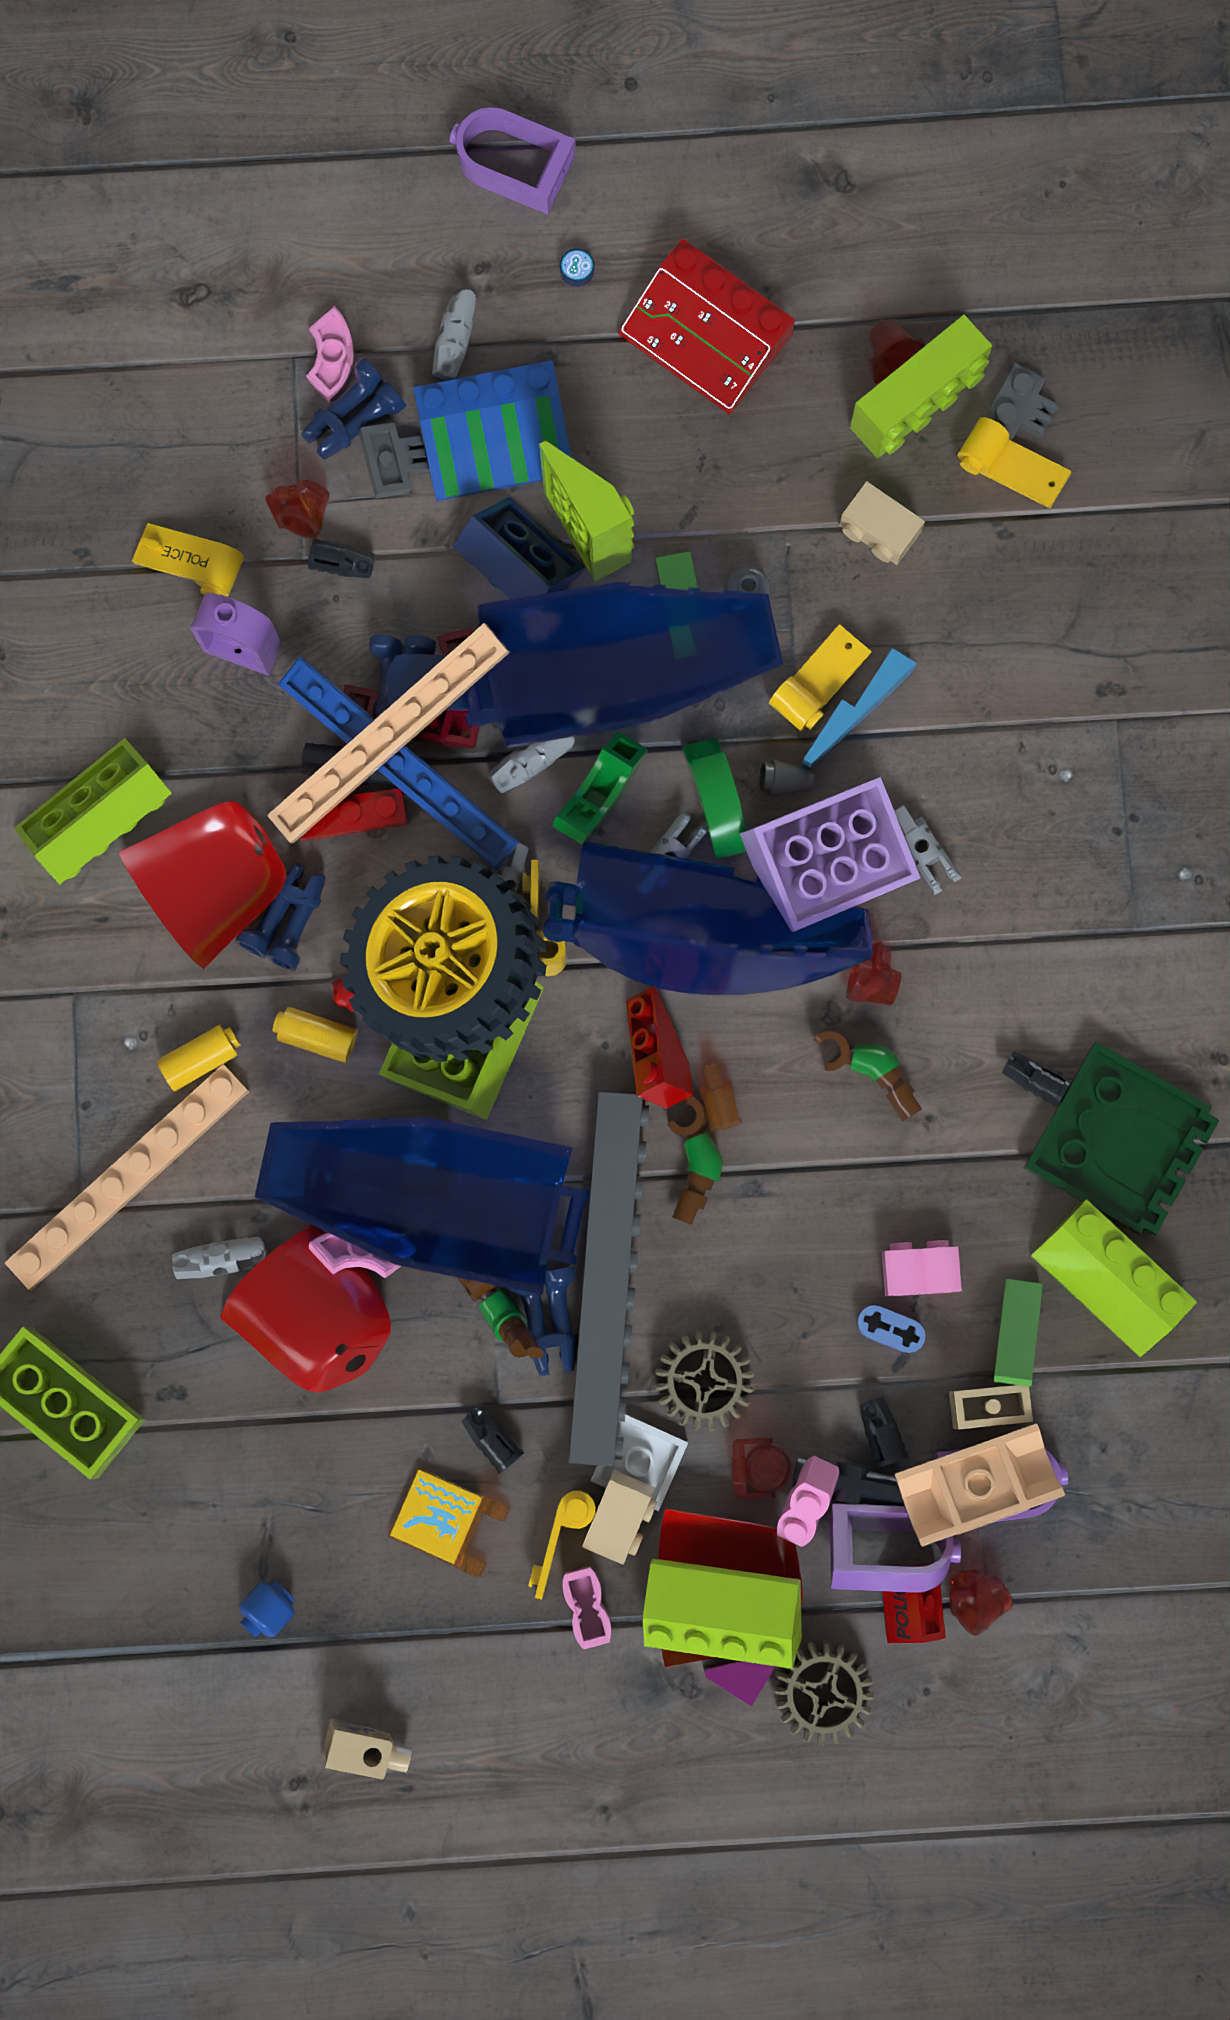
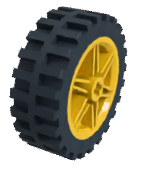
[340,855,547,1062]

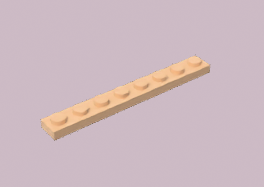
[267,623,510,843]
[5,1064,249,1290]

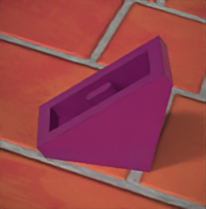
[703,1660,776,1707]

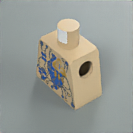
[321,1718,412,1779]

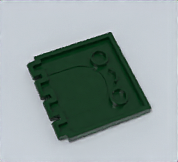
[1023,1041,1219,1235]

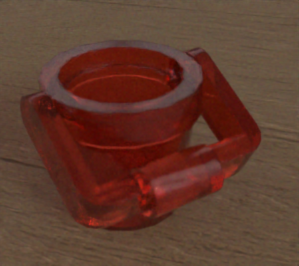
[868,320,925,384]
[265,480,330,538]
[846,941,901,1006]
[731,1438,792,1499]
[950,1569,1013,1636]

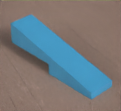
[802,648,917,769]

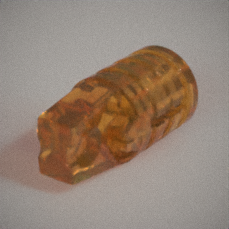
[699,1062,743,1132]

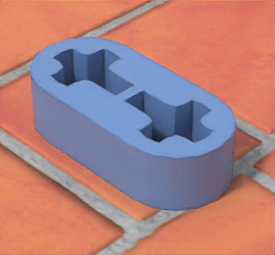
[856,1305,926,1353]

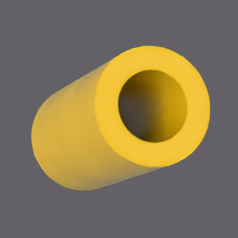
[272,1006,358,1063]
[156,1024,241,1092]

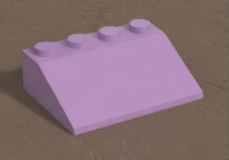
[740,777,920,932]

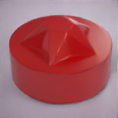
[331,976,355,1013]

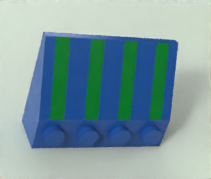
[413,360,571,502]

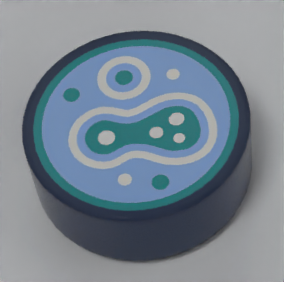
[560,248,595,287]

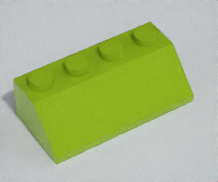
[14,738,172,885]
[1030,1199,1197,1357]
[643,1558,802,1669]

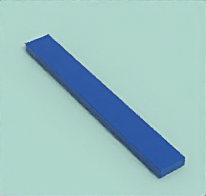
[277,656,520,870]

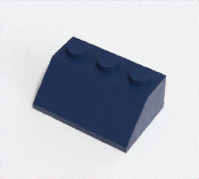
[453,497,586,617]

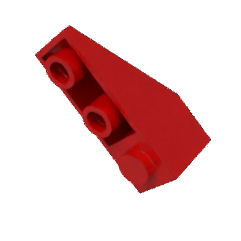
[626,987,693,1109]

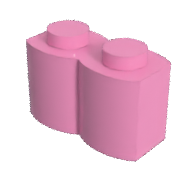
[882,1240,962,1297]
[777,1456,839,1547]
[563,1565,611,1649]

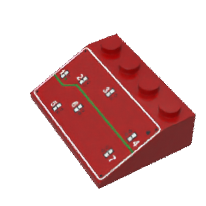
[618,238,795,415]

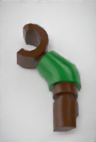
[813,1031,922,1121]
[667,1096,723,1225]
[455,1254,543,1358]

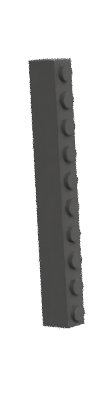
[569,1092,649,1467]

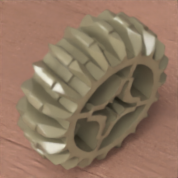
[655,1331,755,1431]
[773,1640,875,1746]

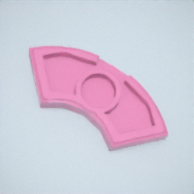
[306,306,354,404]
[309,1228,414,1278]

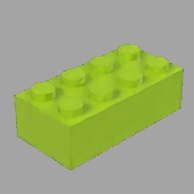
[850,315,992,459]
[0,1326,146,1480]

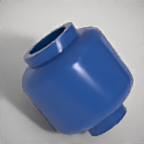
[239,1581,295,1638]

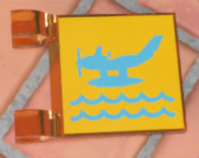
[388,1467,511,1577]

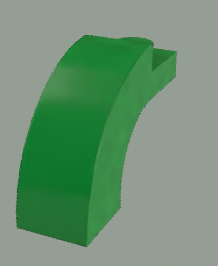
[552,731,648,845]
[682,737,747,860]

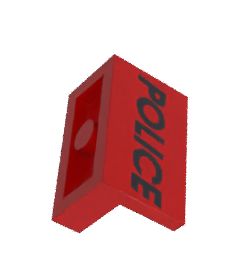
[882,1562,946,1643]

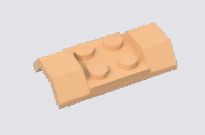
[895,1423,1065,1547]

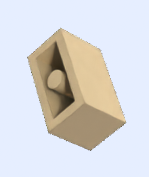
[839,481,925,565]
[949,1385,1033,1429]
[582,1470,657,1565]

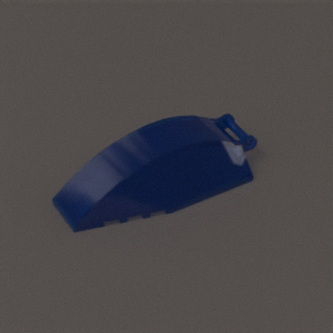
[464,582,783,748]
[543,842,873,995]
[254,1117,590,1295]

